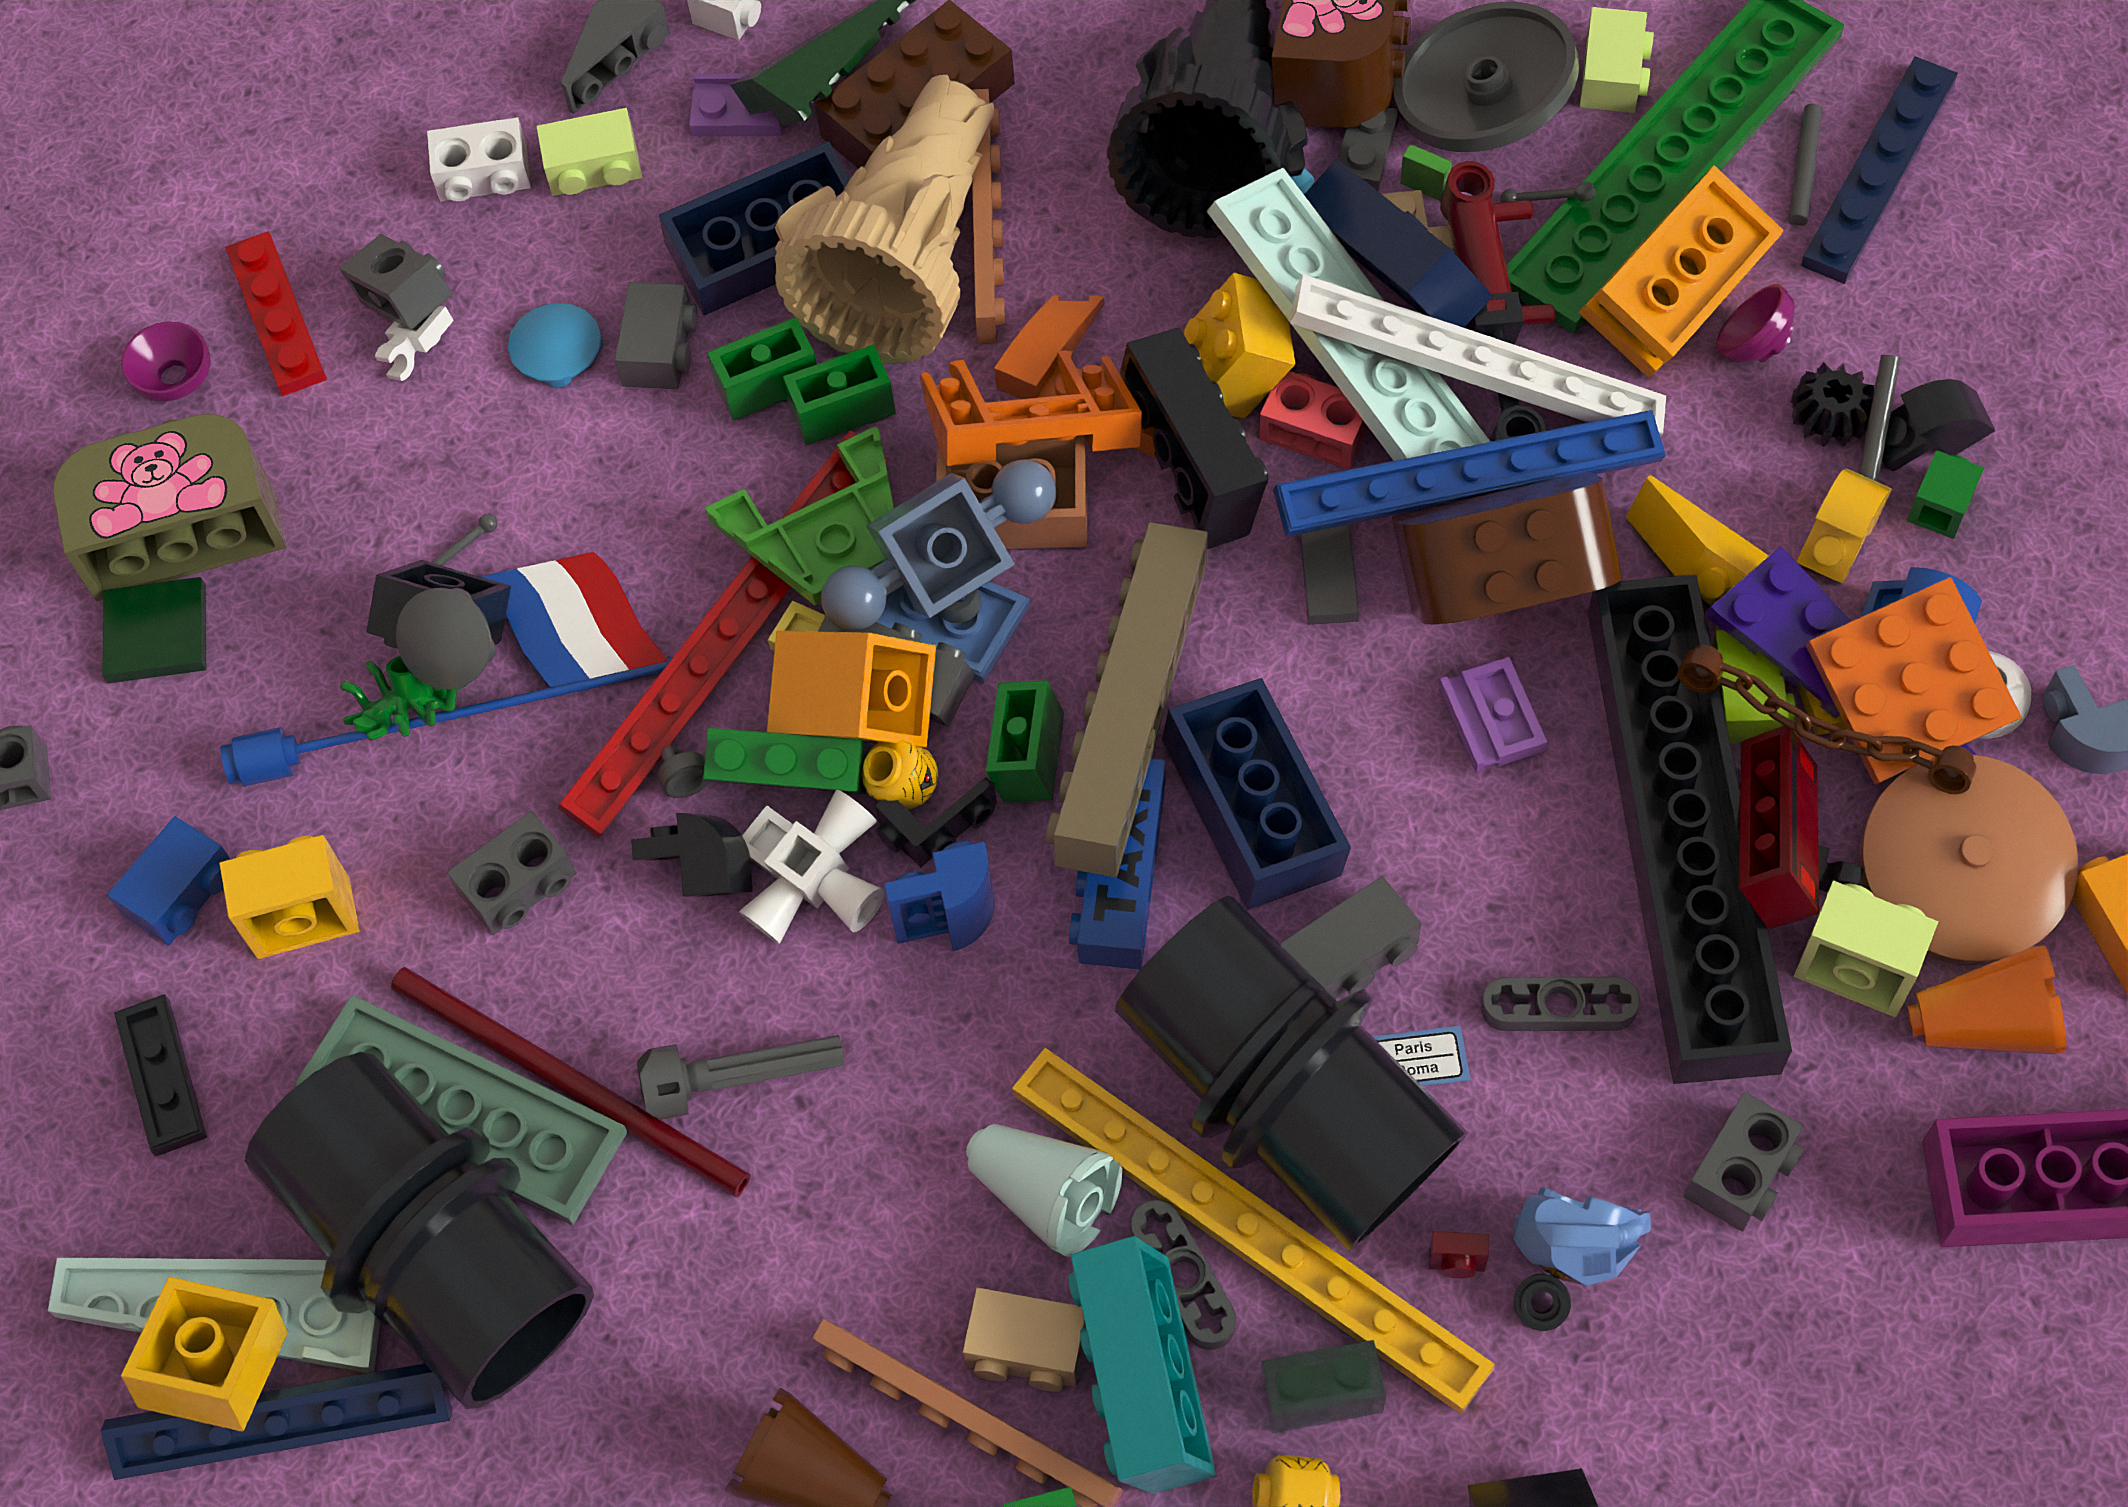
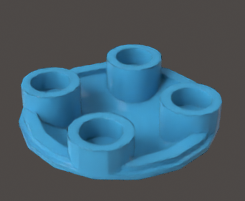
[508,303,604,388]

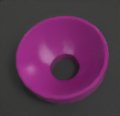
[1716,284,1794,363]
[121,321,211,401]

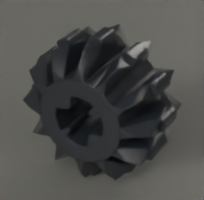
[1790,362,1874,447]

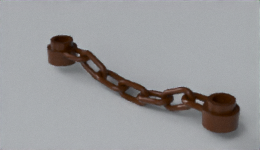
[1677,645,1976,794]

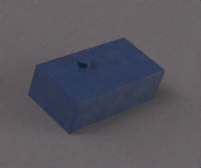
[659,141,850,316]
[1304,159,1493,328]
[1162,678,1351,910]

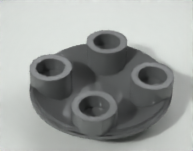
[396,588,496,689]

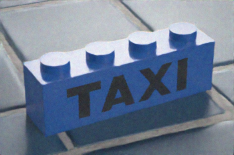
[1069,759,1166,970]

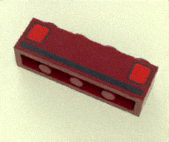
[1739,726,1819,930]

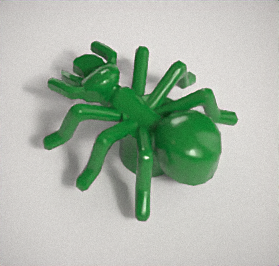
[340,655,467,741]

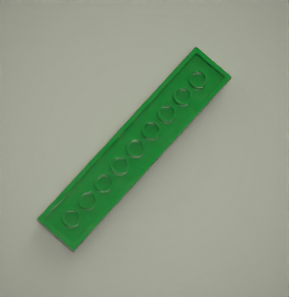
[1506,0,1845,334]

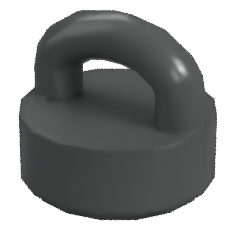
[658,745,709,798]

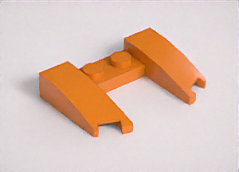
[994,295,1156,458]
[920,350,1142,466]

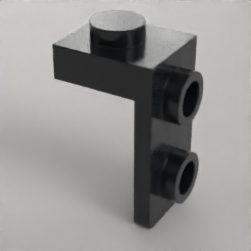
[875,777,997,868]

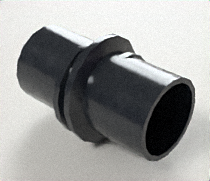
[1115,896,1468,1251]
[244,1052,594,1409]

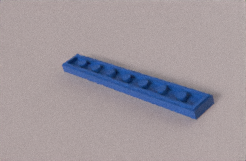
[1273,410,1666,537]

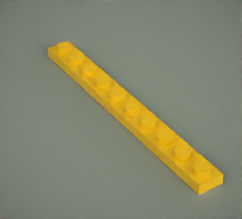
[1012,1048,1495,1415]

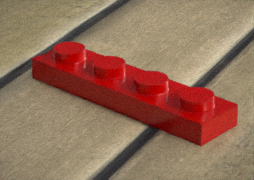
[225,231,327,397]

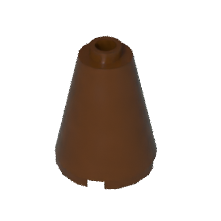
[725,1388,892,1507]

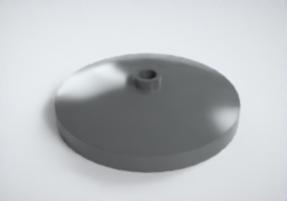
[1394,2,1579,152]

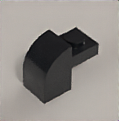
[1882,379,1996,471]
[631,813,753,897]

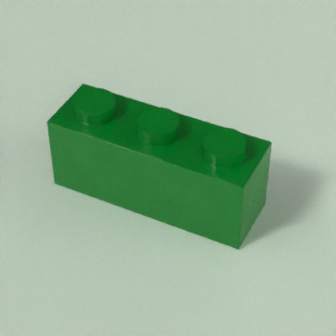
[703,728,870,794]

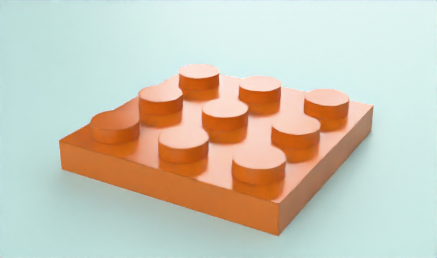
[1805,577,2022,785]

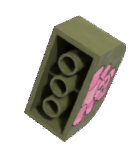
[53,414,287,602]

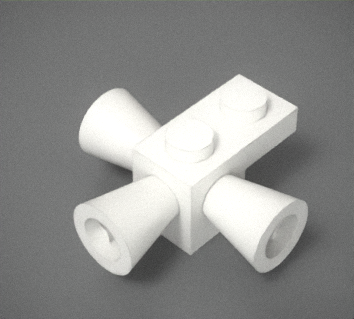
[739,789,885,944]

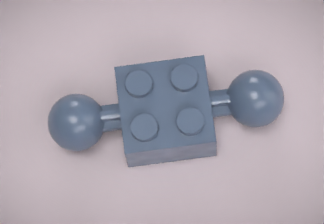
[821,459,1056,631]

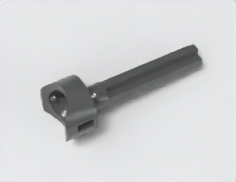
[637,1035,844,1120]

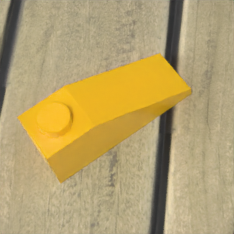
[1625,475,1769,606]

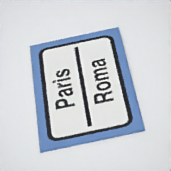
[1372,1026,1471,1086]

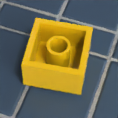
[1184,273,1295,419]
[219,835,360,959]
[121,1277,288,1432]

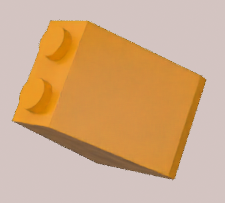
[767,631,936,747]

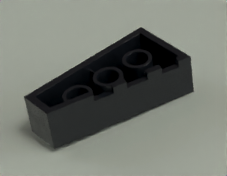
[1119,327,1268,549]

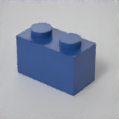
[107,816,231,946]

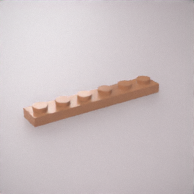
[972,89,1005,344]
[812,1319,1124,1507]

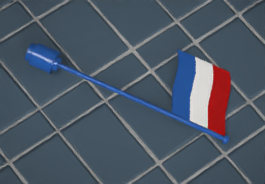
[220,552,673,787]

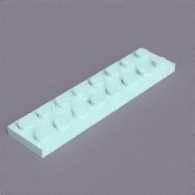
[1207,168,1490,461]

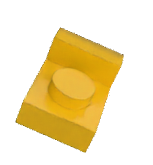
[1796,468,1892,583]

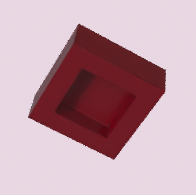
[1429,1231,1489,1279]

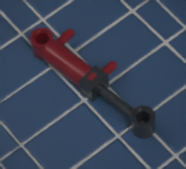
[1440,161,1555,442]

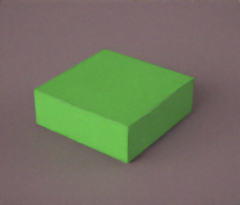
[1400,144,1452,201]

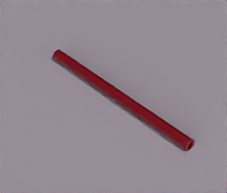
[391,967,751,1197]

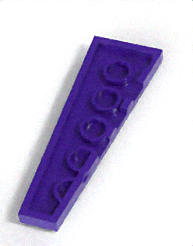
[1705,546,1977,773]

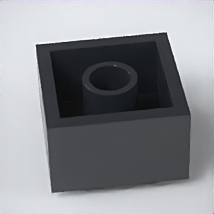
[366,560,511,649]

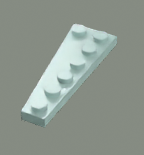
[48,1258,381,1373]

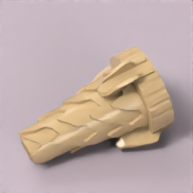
[775,75,994,364]

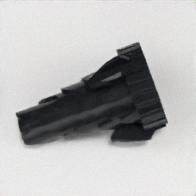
[1107,0,1308,238]

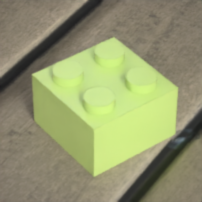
[1793,881,1939,1017]

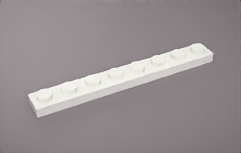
[1290,274,1666,437]

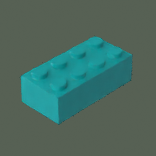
[1068,1236,1217,1494]

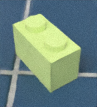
[1579,7,1654,113]
[536,108,642,196]

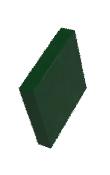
[102,577,206,684]

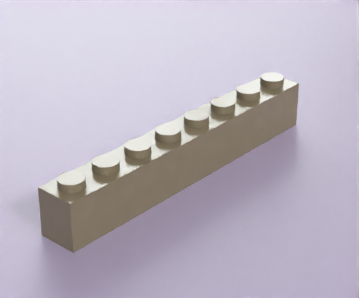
[1046,522,1208,878]

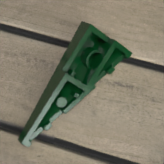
[730,0,916,125]

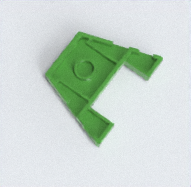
[705,426,894,606]

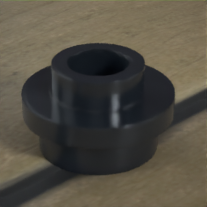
[1514,1273,1571,1331]

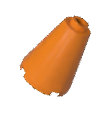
[1907,945,2067,1055]

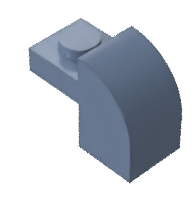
[2043,665,2128,774]

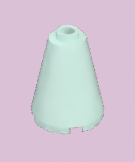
[966,1124,1122,1257]

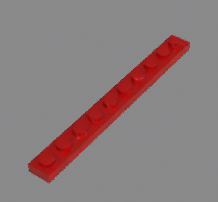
[557,430,889,839]

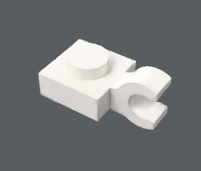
[375,306,454,381]

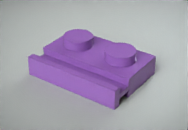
[689,73,782,136]
[1439,657,1548,773]

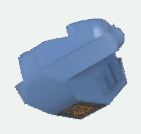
[1513,1188,1652,1286]

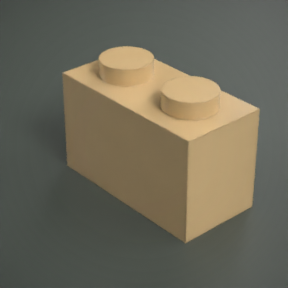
[963,1287,1086,1392]

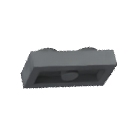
[1337,107,1399,191]

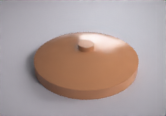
[1859,755,2078,965]

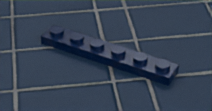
[1801,56,1958,284]
[100,1363,452,1480]

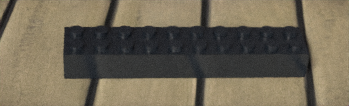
[1588,574,1792,1084]

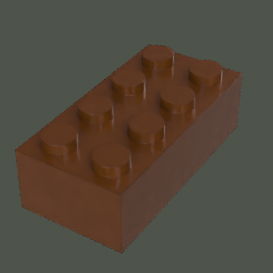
[815,0,1015,169]

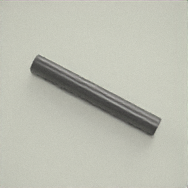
[1788,104,1823,226]
[1859,355,1901,482]

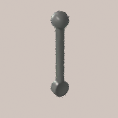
[1500,182,1596,202]
[431,514,498,566]

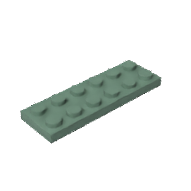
[295,995,628,1226]

